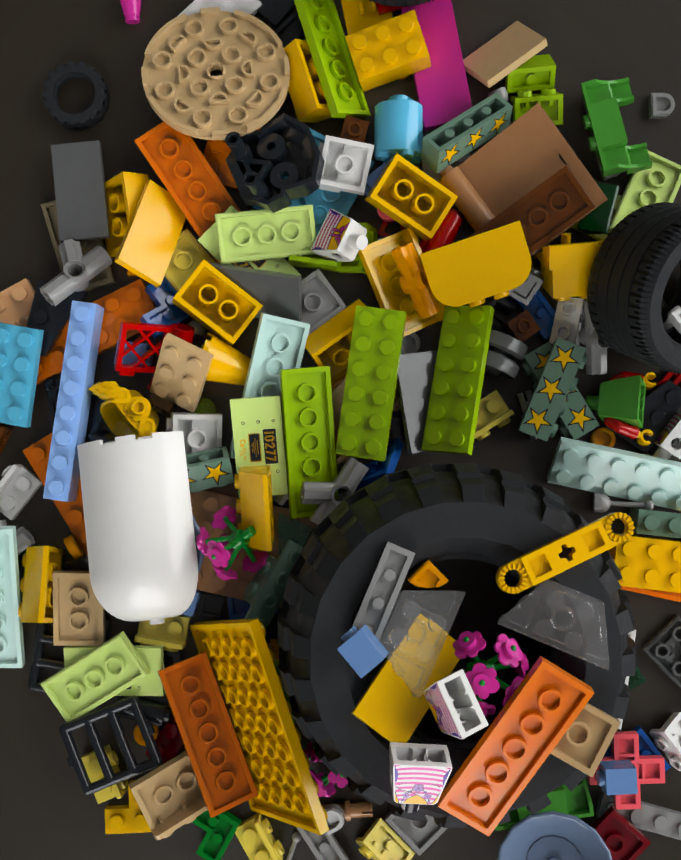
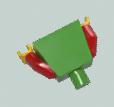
[586,371,657,446]

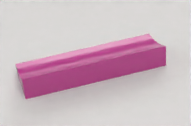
[400,0,472,131]

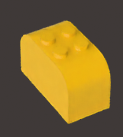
[420,220,532,308]

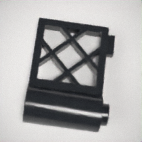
[116,642,185,727]

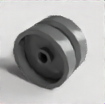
[485,329,528,381]

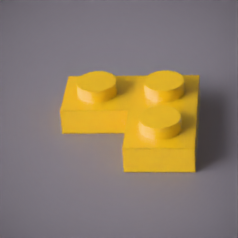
[105,780,152,834]

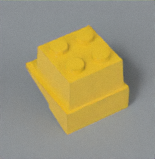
[534,233,604,301]

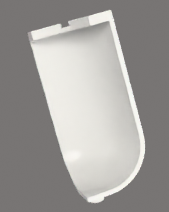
[77,431,198,625]

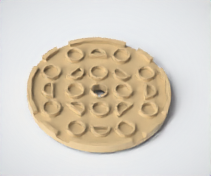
[141,7,290,140]

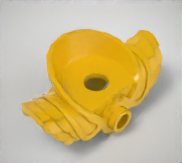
[88,381,159,439]

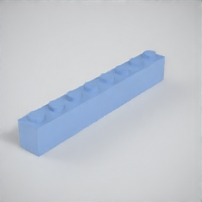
[43,300,105,502]

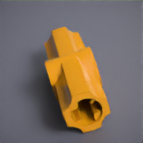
[391,242,440,319]

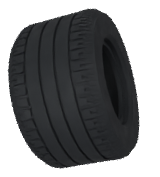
[587,202,681,374]

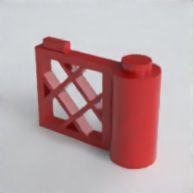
[378,208,463,253]
[114,321,195,376]

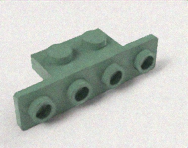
[243,540,304,631]

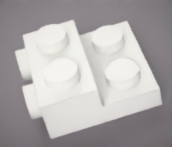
[319,135,374,196]
[166,412,222,454]

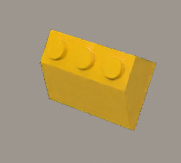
[284,39,332,123]
[105,171,149,257]
[172,259,263,346]
[305,299,366,386]
[235,465,275,551]
[18,546,63,623]

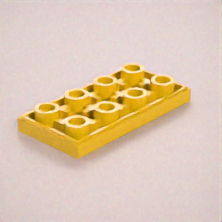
[114,179,186,287]
[351,613,460,743]

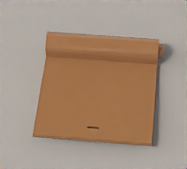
[438,103,608,256]

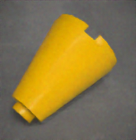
[201,332,251,386]

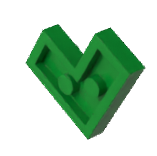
[192,810,242,860]

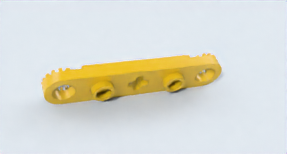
[496,512,635,594]

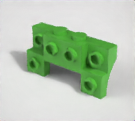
[580,77,652,177]
[495,777,594,831]

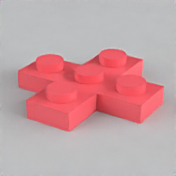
[588,731,665,810]

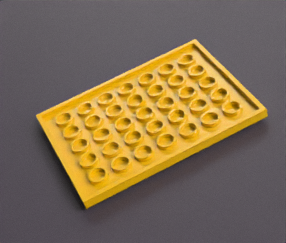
[189,618,329,835]

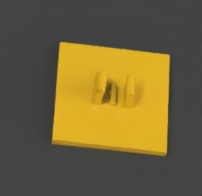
[341,0,393,35]

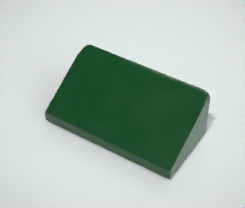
[578,183,619,235]

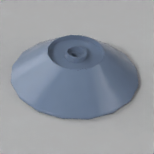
[497,811,612,860]

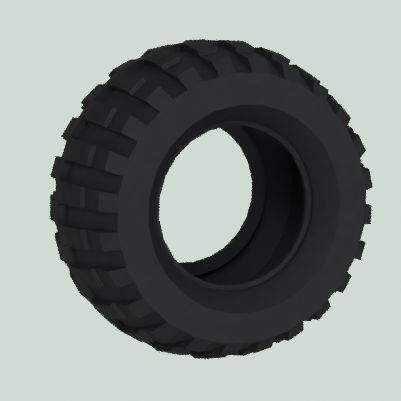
[277,463,636,828]

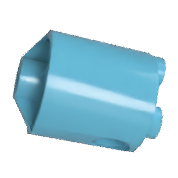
[374,94,423,165]

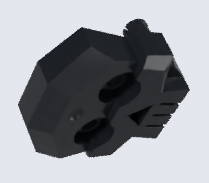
[225,113,325,213]

